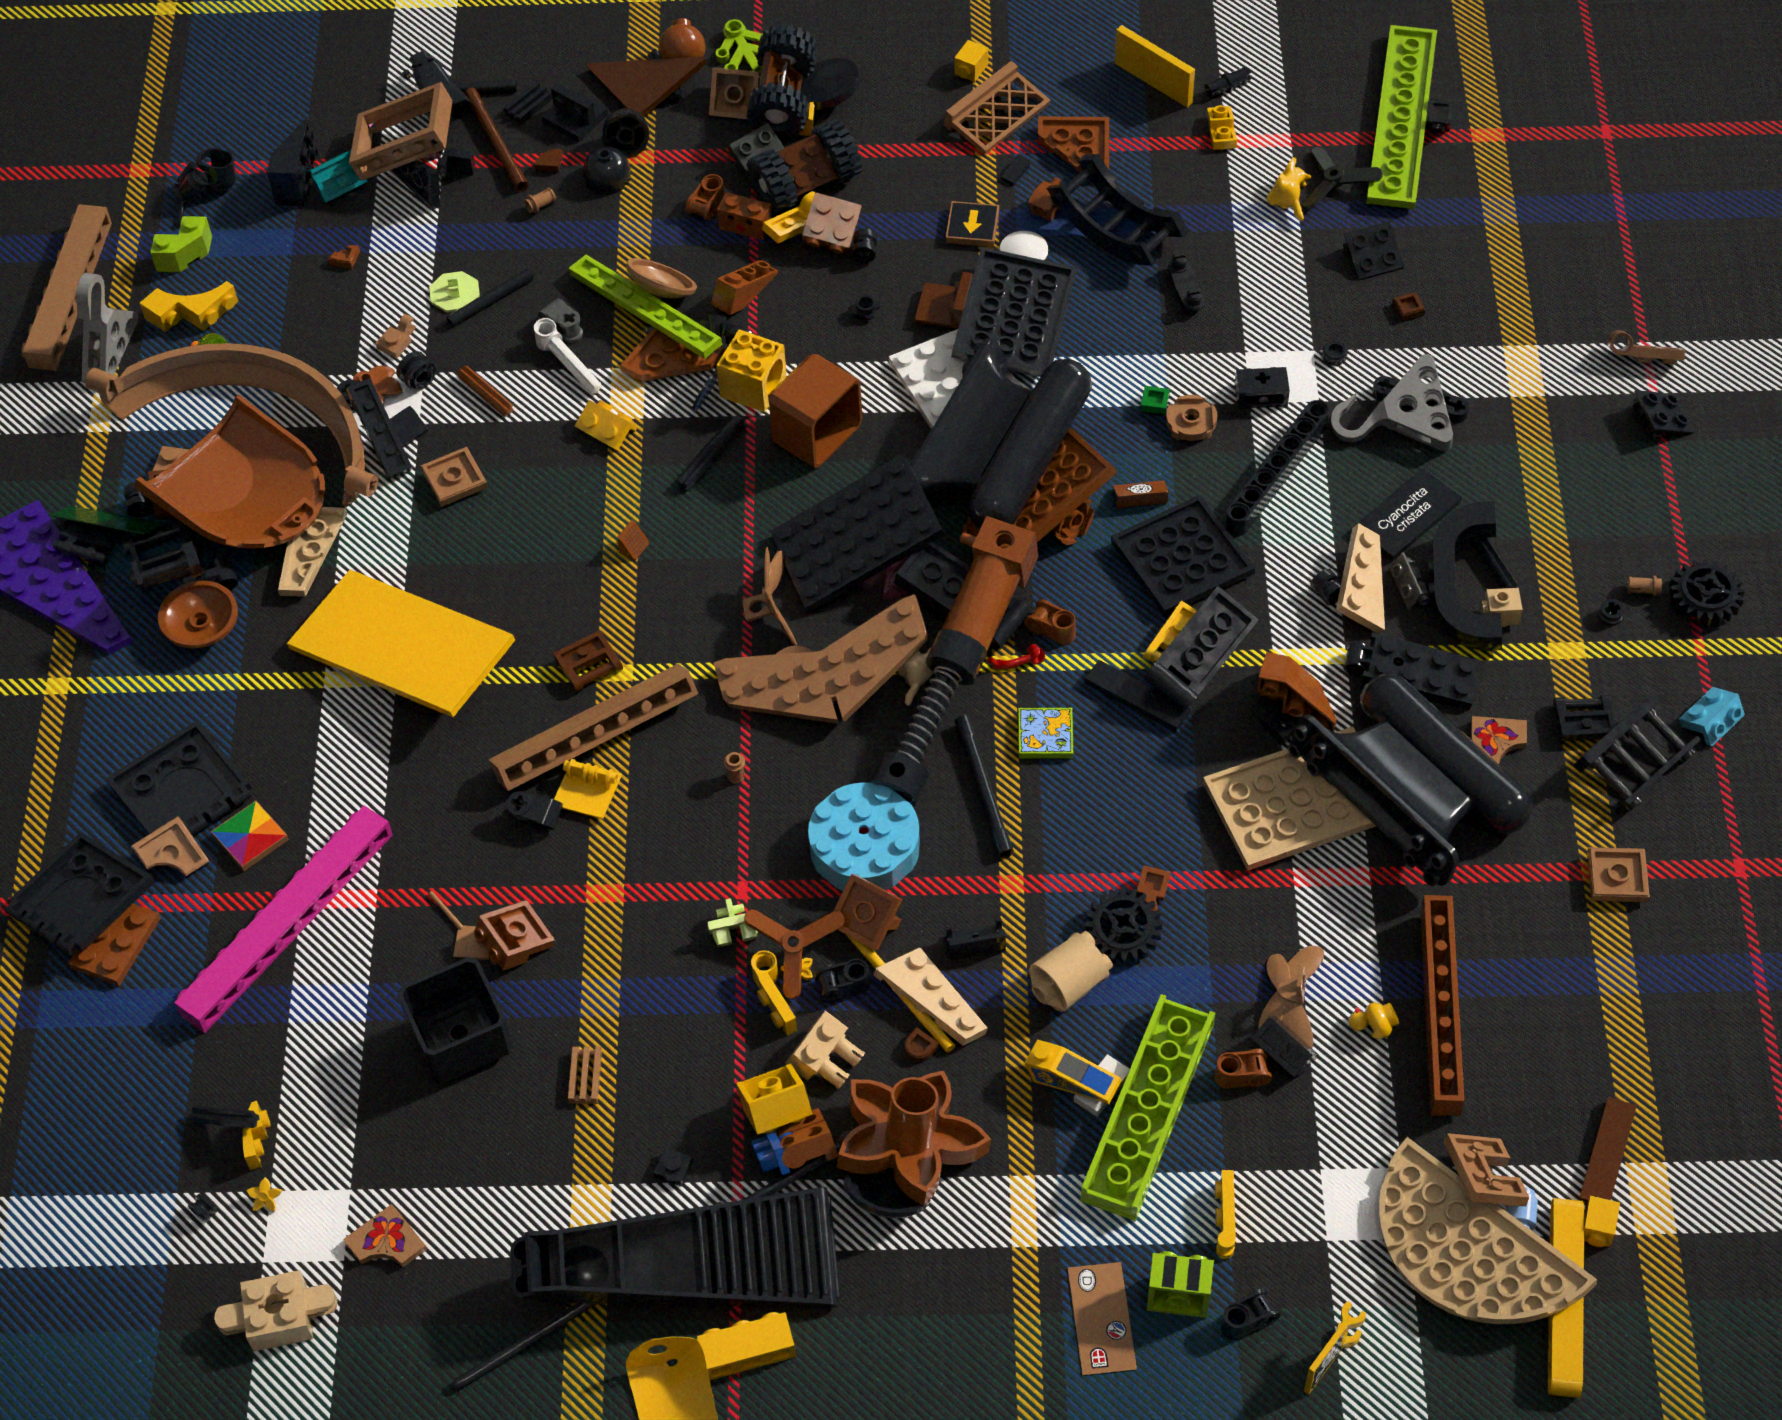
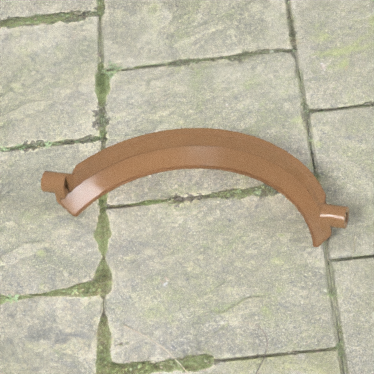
[85,343,378,507]

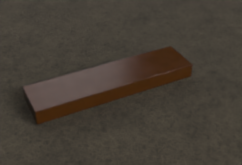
[1579,1096,1637,1204]

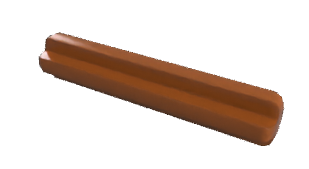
[457,366,513,416]

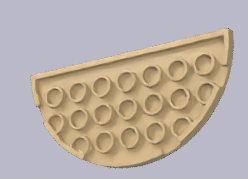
[1379,1137,1597,1324]

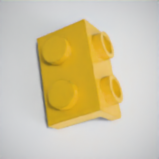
[575,400,638,450]

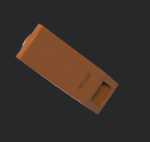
[711,260,778,315]

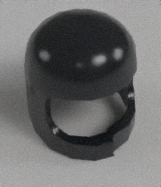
[195,148,236,192]

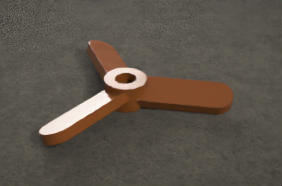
[744,910,844,999]

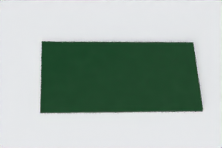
[49,506,166,534]

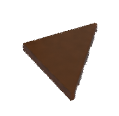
[586,57,707,117]

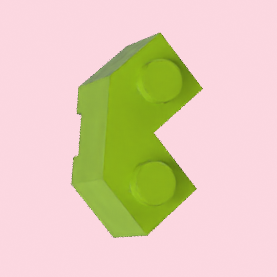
[150,216,212,272]

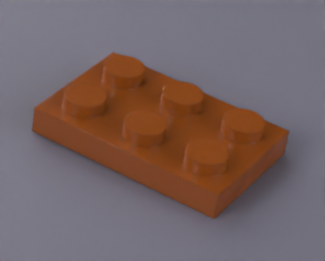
[68,904,161,986]

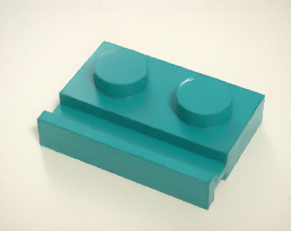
[308,150,368,202]

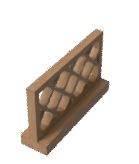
[944,61,1051,155]

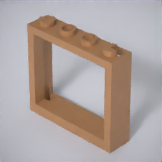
[349,82,452,181]

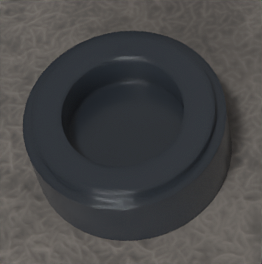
[1322,341,1348,366]

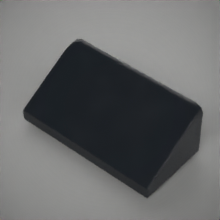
[390,406,428,448]

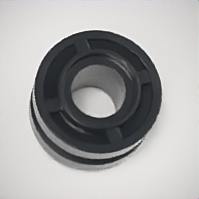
[396,351,437,391]

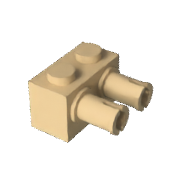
[785,1011,865,1089]

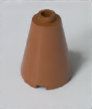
[1050,499,1094,545]

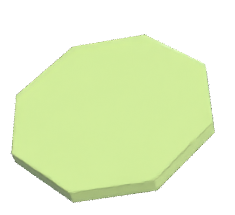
[429,271,480,313]

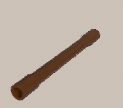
[464,88,529,192]

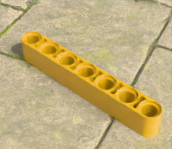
[1548,1198,1584,1398]

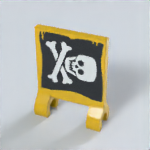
[1304,1301,1366,1395]

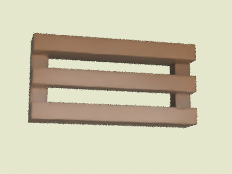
[568,1047,602,1104]

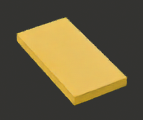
[1115,25,1195,108]

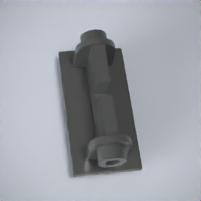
[1390,552,1430,610]

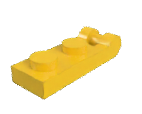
[1143,601,1197,662]
[1215,1170,1236,1259]

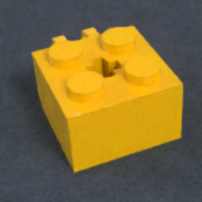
[736,1064,813,1134]

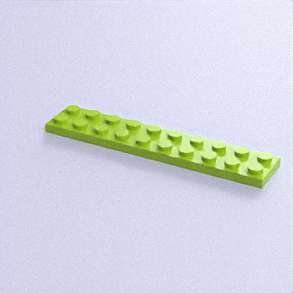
[1366,25,1437,209]

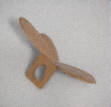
[743,547,798,646]
[1259,946,1324,1048]

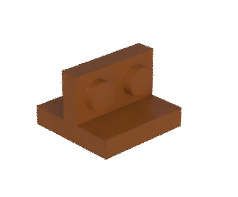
[834,874,903,950]

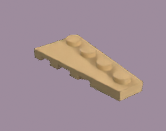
[278,507,347,597]
[1336,523,1385,634]
[873,948,988,1046]

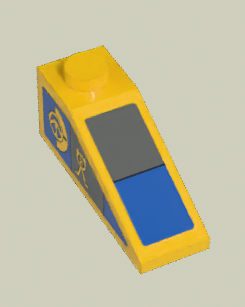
[1025,1039,1122,1104]

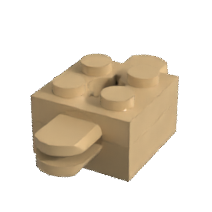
[214,1270,338,1352]

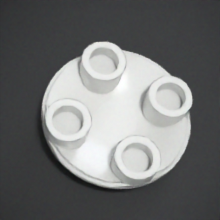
[1000,231,1048,260]

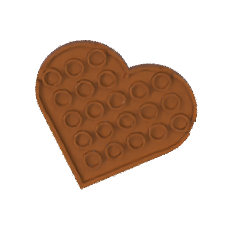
[963,427,1117,548]

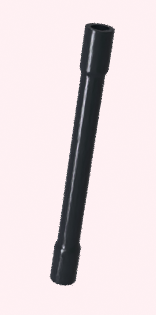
[955,715,1014,858]

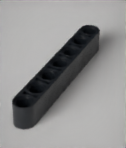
[1225,400,1329,536]

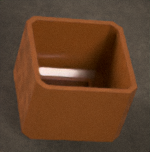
[768,354,863,468]

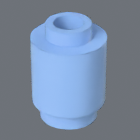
[1507,1187,1538,1230]

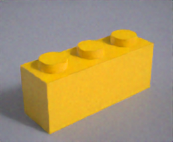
[697,1312,796,1380]

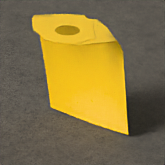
[626,1337,718,1420]

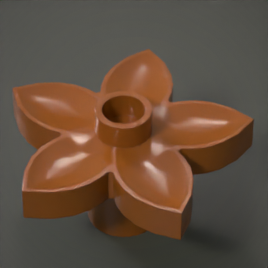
[837,1071,991,1206]

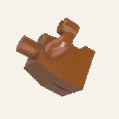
[1028,177,1062,222]

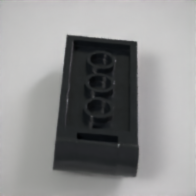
[894,542,1030,651]
[1144,586,1259,711]

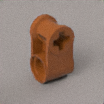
[685,174,725,221]
[1024,599,1076,645]
[1214,1049,1272,1089]

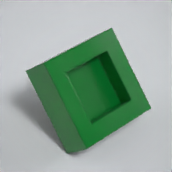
[1140,385,1170,415]

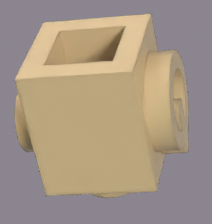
[1480,588,1522,627]

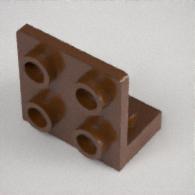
[915,272,973,329]

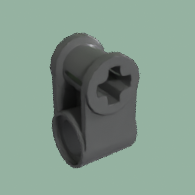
[538,298,583,343]

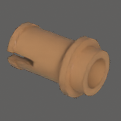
[524,188,556,213]
[1628,576,1662,597]
[724,752,745,784]

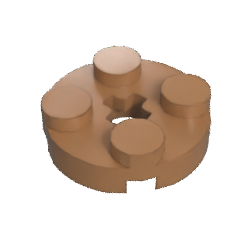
[1166,395,1217,441]

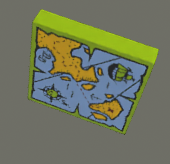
[1018,708,1073,759]

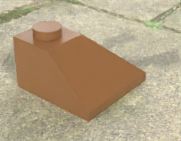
[709,68,760,119]

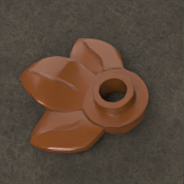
[353,366,402,404]

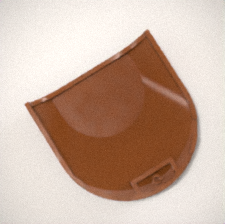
[134,395,325,549]

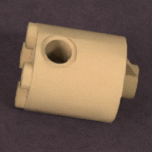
[1029,931,1113,1012]

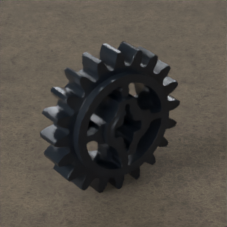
[1669,559,1745,626]
[1084,887,1163,965]

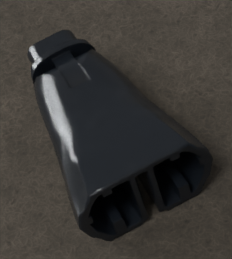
[410,51,473,122]

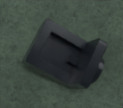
[1425,98,1454,133]
[437,148,476,181]

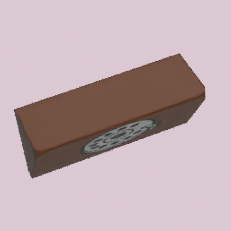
[1113,480,1168,508]

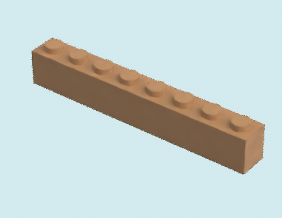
[21,204,112,371]
[488,664,698,791]

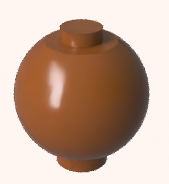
[659,18,706,59]

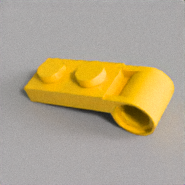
[762,192,815,244]
[751,950,797,1036]

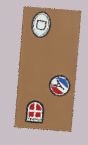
[1068,1262,1137,1375]

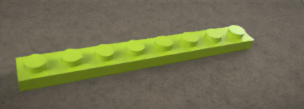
[569,255,723,359]

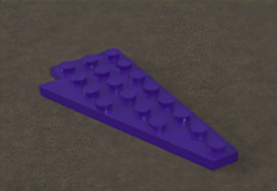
[0,500,133,655]

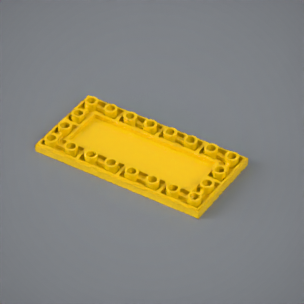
[287,569,515,717]

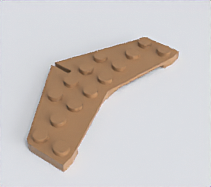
[714,595,928,724]

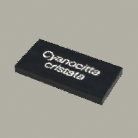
[1355,468,1462,562]

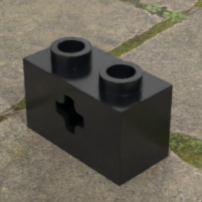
[1234,367,1290,409]

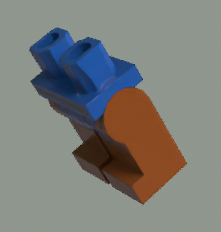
[751,1108,838,1175]

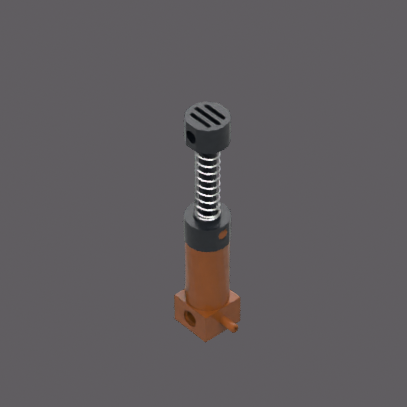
[869,516,1038,807]

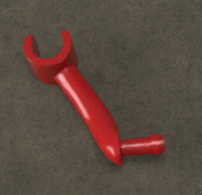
[987,644,1045,669]

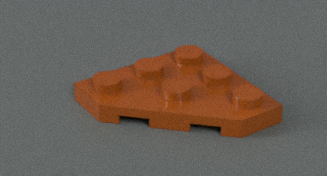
[1038,116,1109,173]
[620,328,725,382]

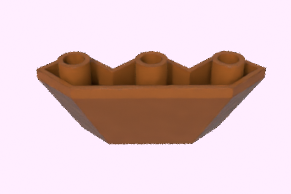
[1257,652,1336,732]

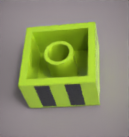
[1147,1251,1214,1318]

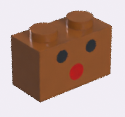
[717,192,772,240]

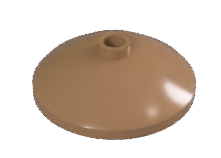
[626,258,697,300]

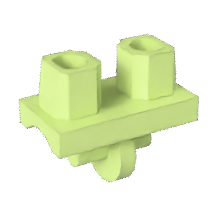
[707,898,757,947]

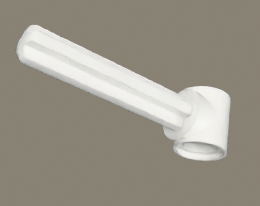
[534,318,602,394]

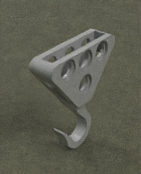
[76,273,138,383]
[1331,354,1453,452]

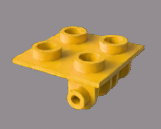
[554,759,622,819]

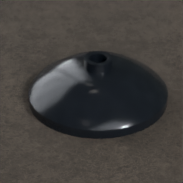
[844,1167,931,1218]

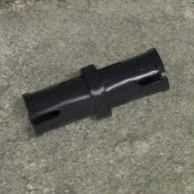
[1204,66,1252,98]

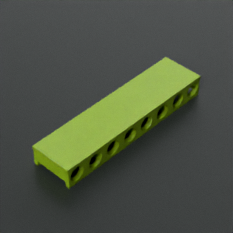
[1080,994,1215,1222]

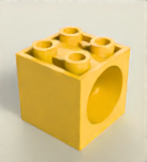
[716,329,787,413]

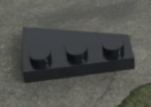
[390,160,441,210]

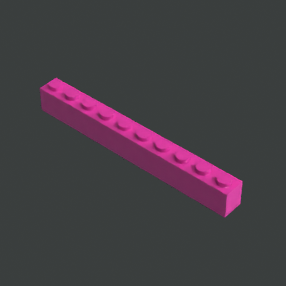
[174,805,393,1033]

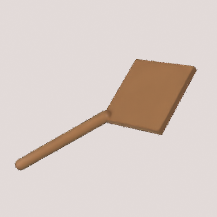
[429,891,489,960]

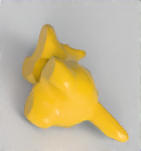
[1267,157,1311,221]

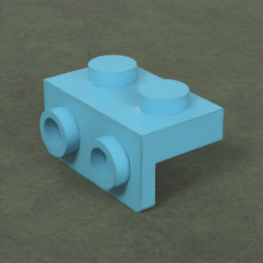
[1679,687,1744,746]

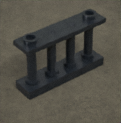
[1573,692,1700,814]

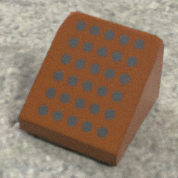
[617,520,649,560]

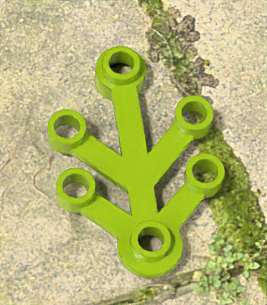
[715,19,763,82]

